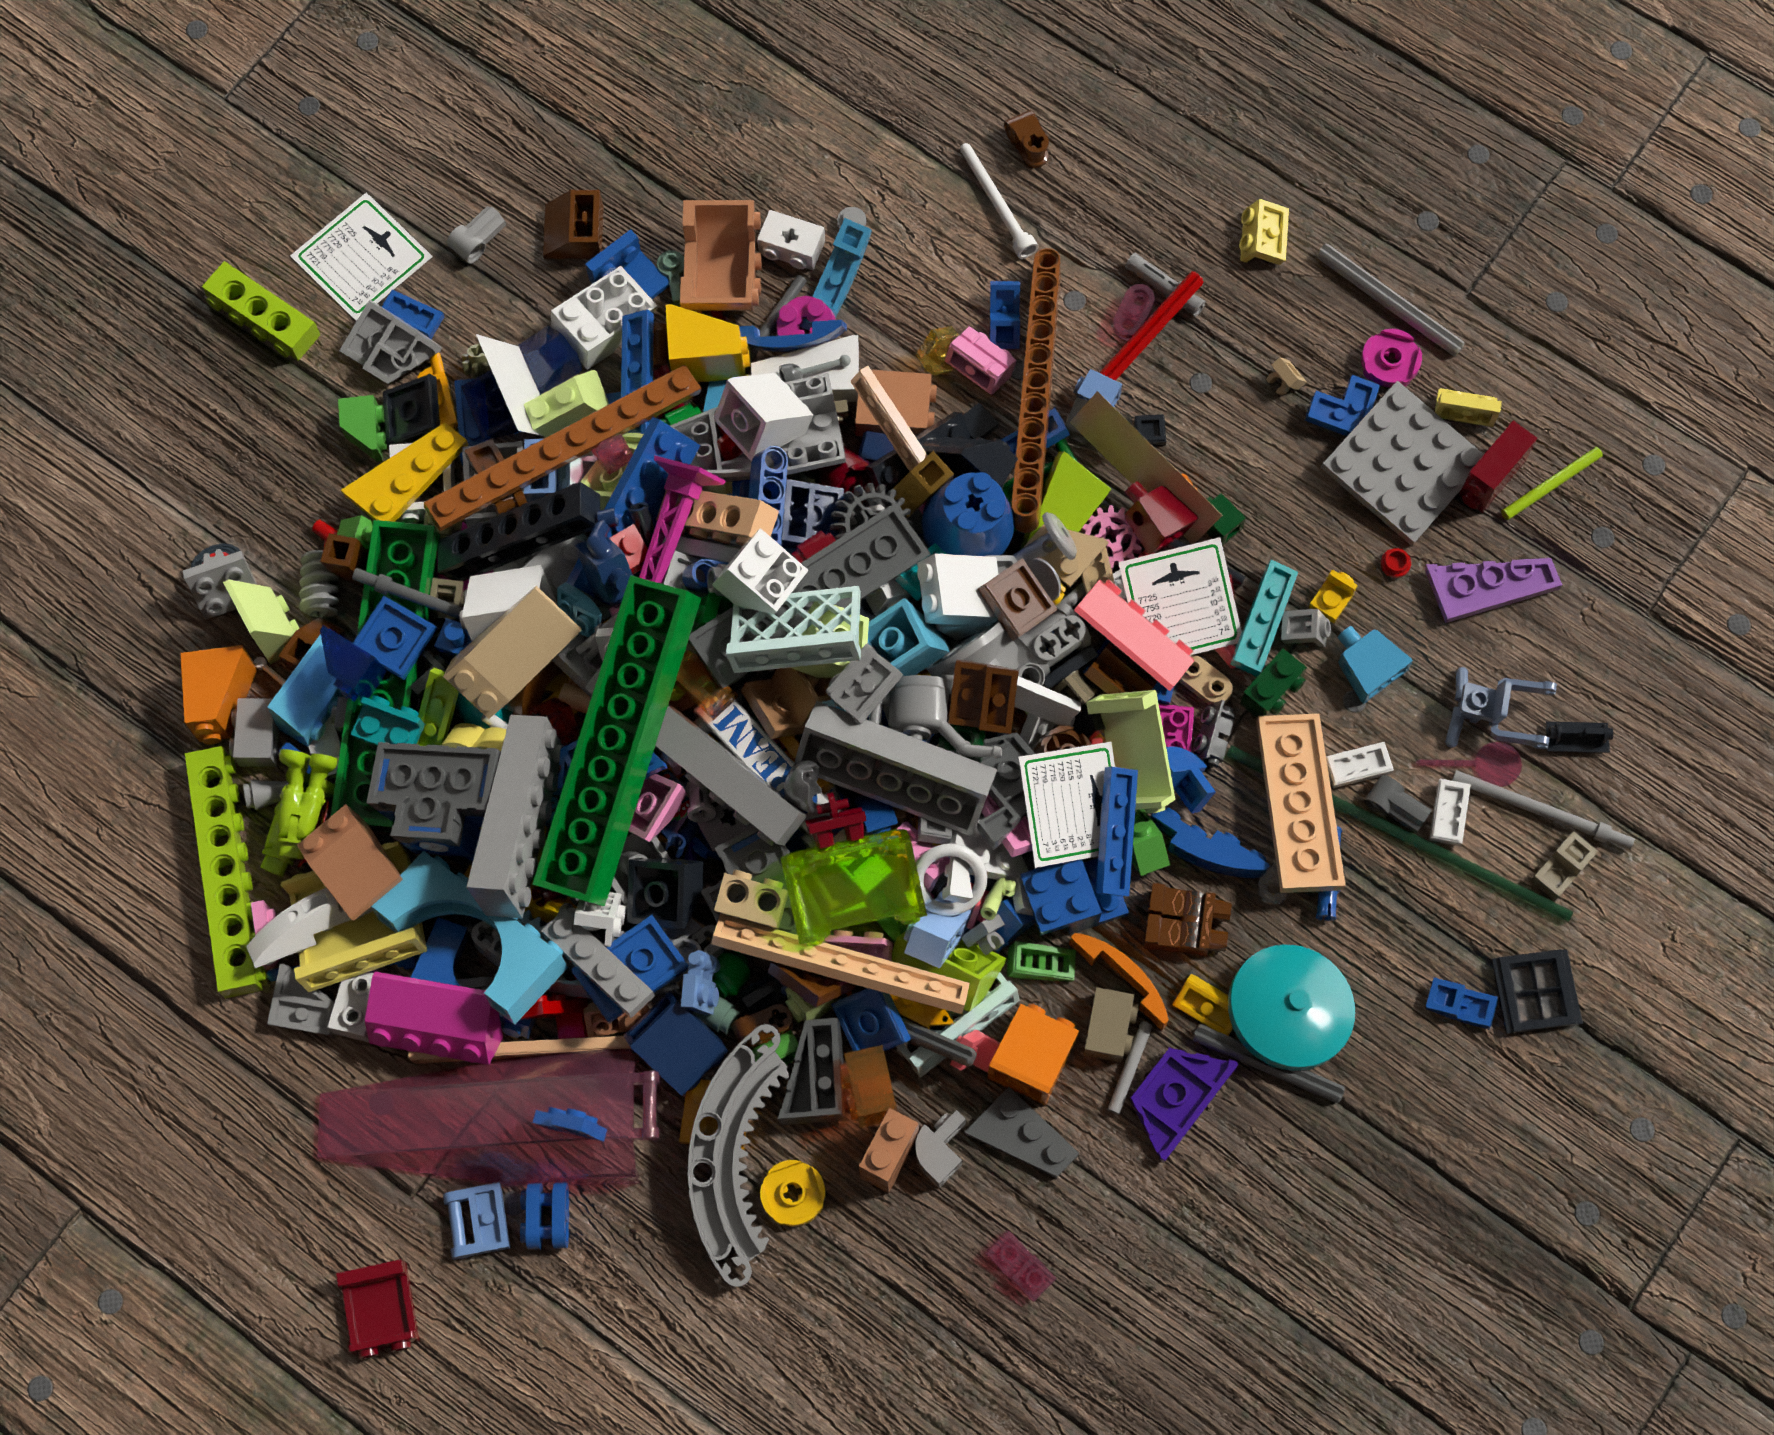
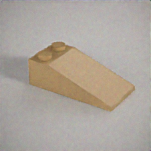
[443,586,582,719]

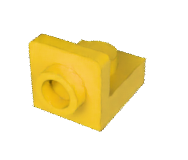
[1309,570,1358,624]

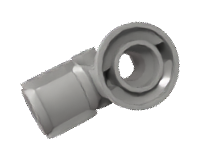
[927,602,1091,704]

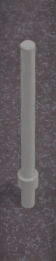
[1452,770,1635,850]

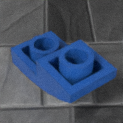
[852,795,898,834]

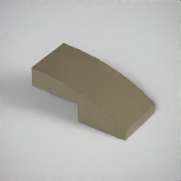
[1530,831,1598,901]

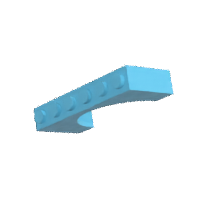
[371,851,568,1025]

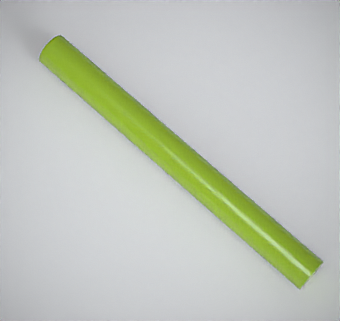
[1501,447,1603,520]

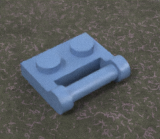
[443,1182,510,1260]

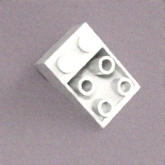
[551,266,658,370]

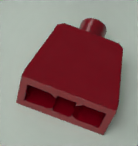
[1124,481,1199,555]

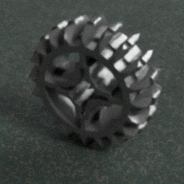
[830,483,914,540]

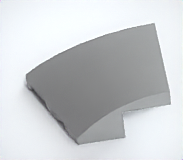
[339,300,443,384]

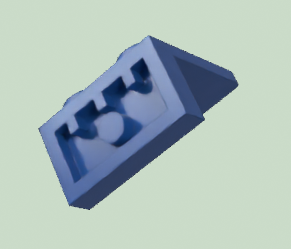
[585,229,670,299]

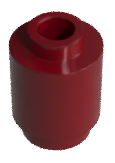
[791,530,836,563]

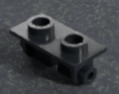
[1546,721,1613,753]

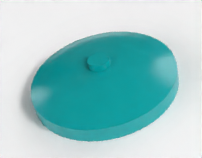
[1228,944,1355,1071]

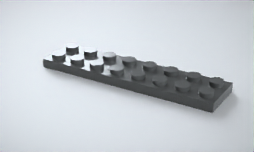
[688,503,930,691]

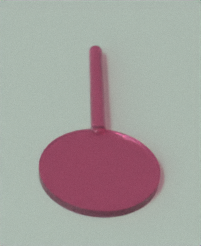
[1416,742,1522,787]

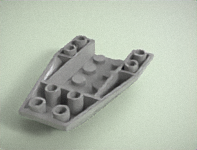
[670,373,846,482]

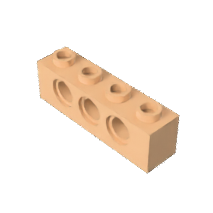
[656,490,779,546]

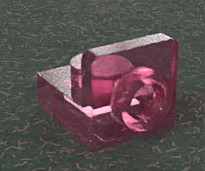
[591,434,633,475]

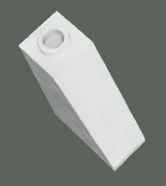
[746,335,859,402]

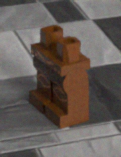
[1144,883,1232,956]

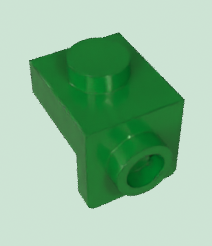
[692,592,733,632]

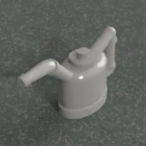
[869,675,1002,758]

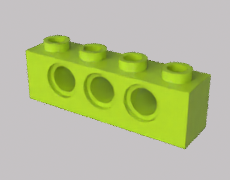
[202,261,320,361]

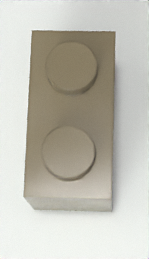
[1083,987,1138,1063]

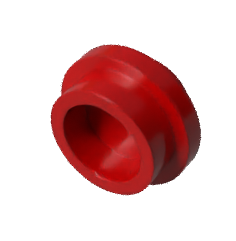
[1380,548,1411,578]

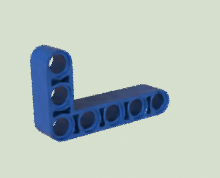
[682,446,788,593]

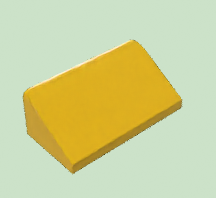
[1172,974,1233,1036]

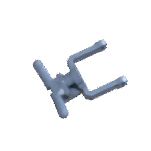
[1445,667,1557,749]

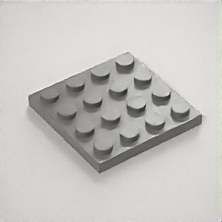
[1320,381,1484,546]

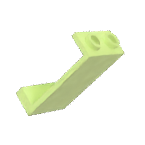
[1086,690,1176,813]

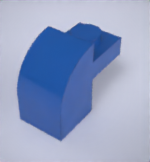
[1166,746,1216,813]

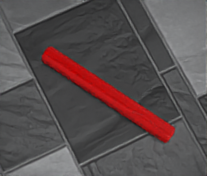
[1100,271,1203,381]

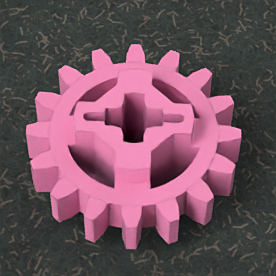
[1080,505,1142,571]

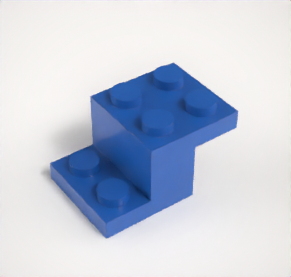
[1020,858,1129,935]

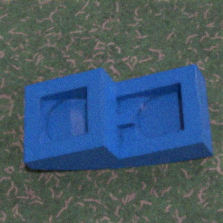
[1426,978,1498,1030]

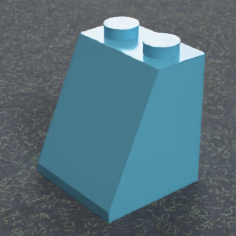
[868,598,950,676]

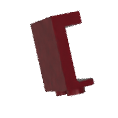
[336,1259,419,1359]

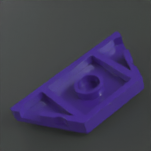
[1130,1048,1238,1163]

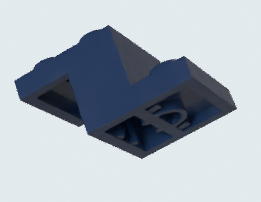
[736,479,844,548]

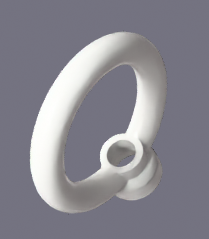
[904,843,987,916]

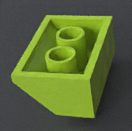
[892,931,1006,1012]

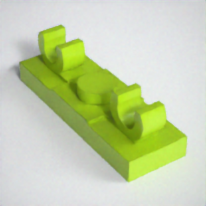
[417,667,459,746]

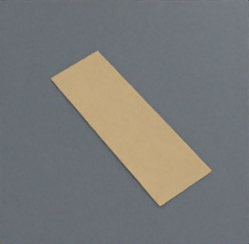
[1070,391,1223,544]

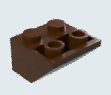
[543,190,604,259]

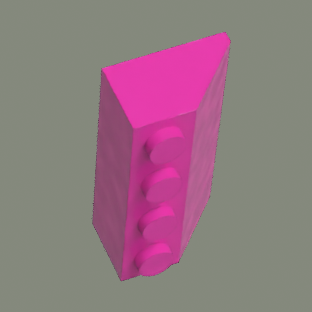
[365,972,503,1065]

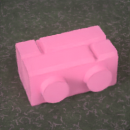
[945,326,1017,395]

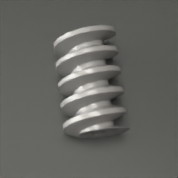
[299,550,339,618]

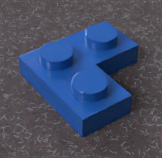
[1305,375,1380,436]
[532,1107,607,1142]

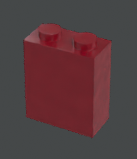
[1459,420,1537,513]

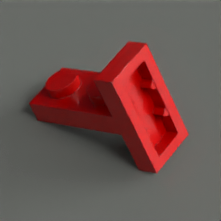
[521,975,588,1039]

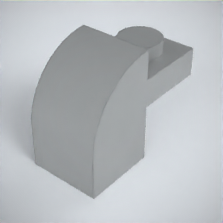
[915,1110,966,1188]

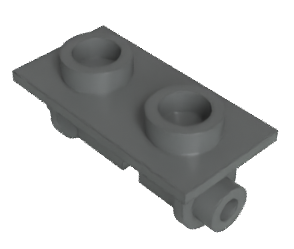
[1193,700,1235,767]

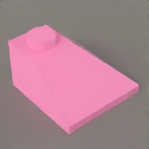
[628,774,687,842]

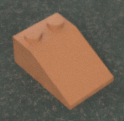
[297,804,403,921]

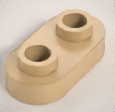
[1179,655,1233,705]

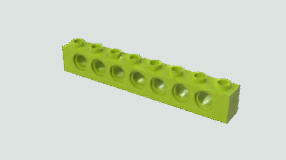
[185,746,266,998]

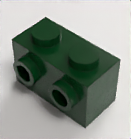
[1240,648,1307,718]

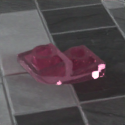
[984,1230,1057,1302]

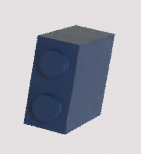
[623,991,728,1096]

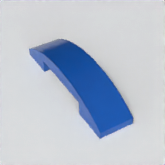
[739,320,847,352]

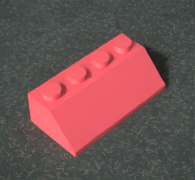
[1074,579,1194,691]

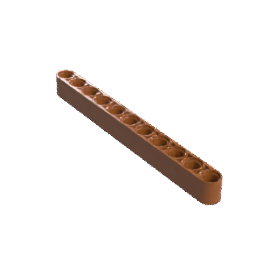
[1012,248,1061,533]

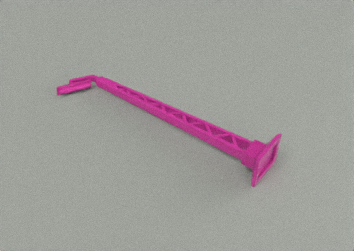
[639,455,726,584]

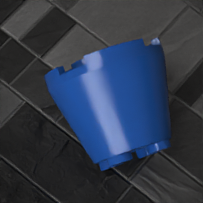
[921,472,1014,557]

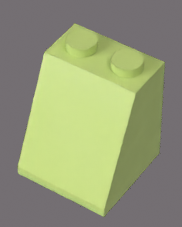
[524,370,609,437]

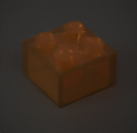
[840,1045,897,1128]

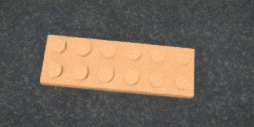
[1256,714,1346,893]

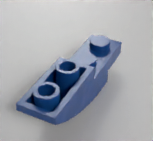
[1150,807,1270,878]

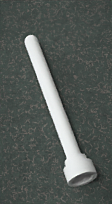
[960,143,1039,259]

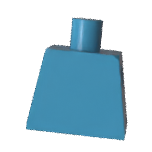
[1337,626,1413,704]

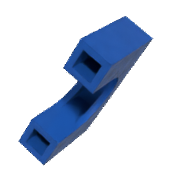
[411,917,548,1038]

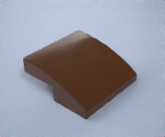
[1084,641,1157,694]
[948,659,1019,734]

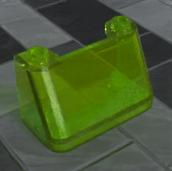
[781,829,927,946]

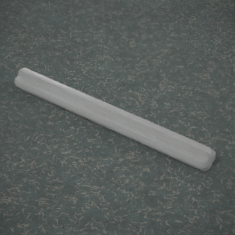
[1317,244,1464,356]

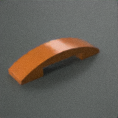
[1069,933,1169,1031]

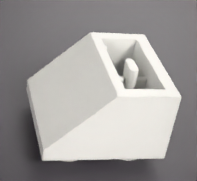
[712,528,809,614]

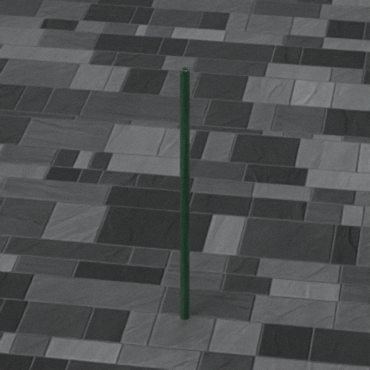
[1226,745,1574,922]

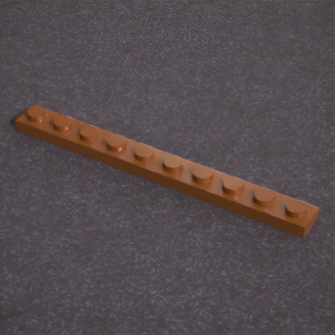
[424,365,701,532]

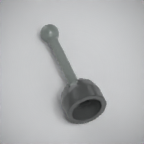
[779,355,851,382]

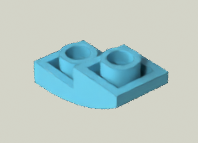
[557,582,602,637]

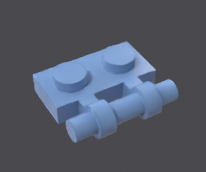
[681,950,720,1015]

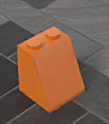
[181,645,257,744]
[988,1003,1079,1106]

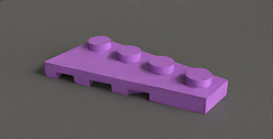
[1424,558,1562,623]

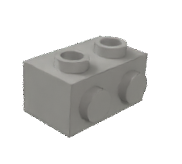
[229,698,279,767]

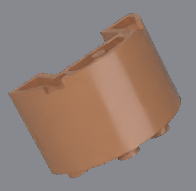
[680,200,762,311]

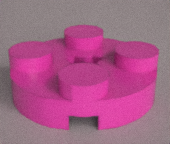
[777,296,836,336]
[1361,329,1422,388]

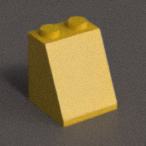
[665,304,750,382]

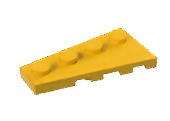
[341,423,469,522]

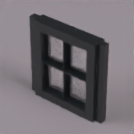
[1491,949,1583,1034]

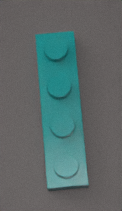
[1230,559,1298,677]

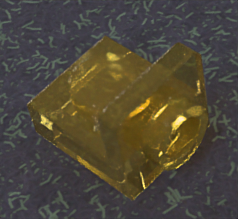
[915,326,959,375]

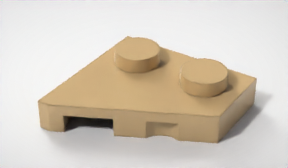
[1024,524,1109,587]

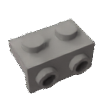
[826,643,903,724]

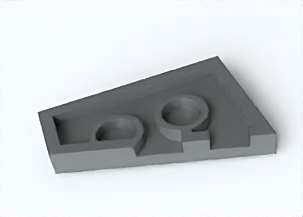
[964,1087,1079,1179]

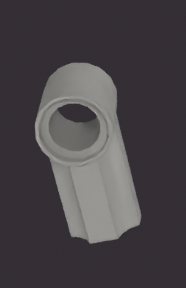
[447,206,506,264]

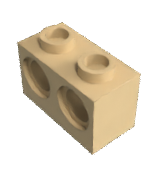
[714,870,789,929]

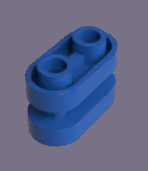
[520,1183,569,1249]

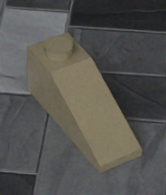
[1052,669,1098,706]

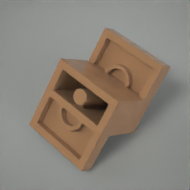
[741,667,838,739]

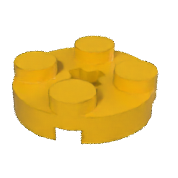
[760,1160,826,1227]

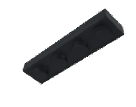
[866,412,971,493]

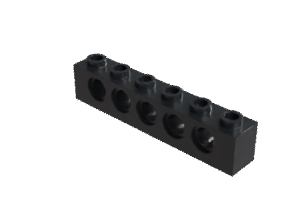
[438,482,600,581]

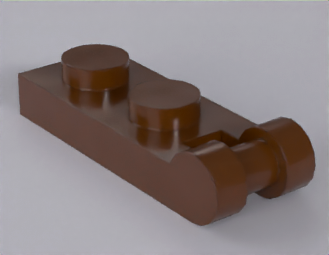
[465,439,527,516]

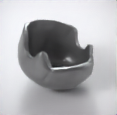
[784,761,822,813]

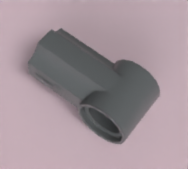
[1364,775,1432,834]

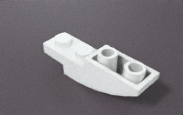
[246,888,373,968]

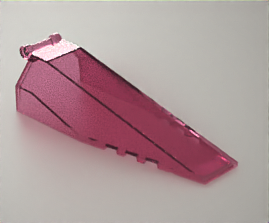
[317,1048,659,1186]

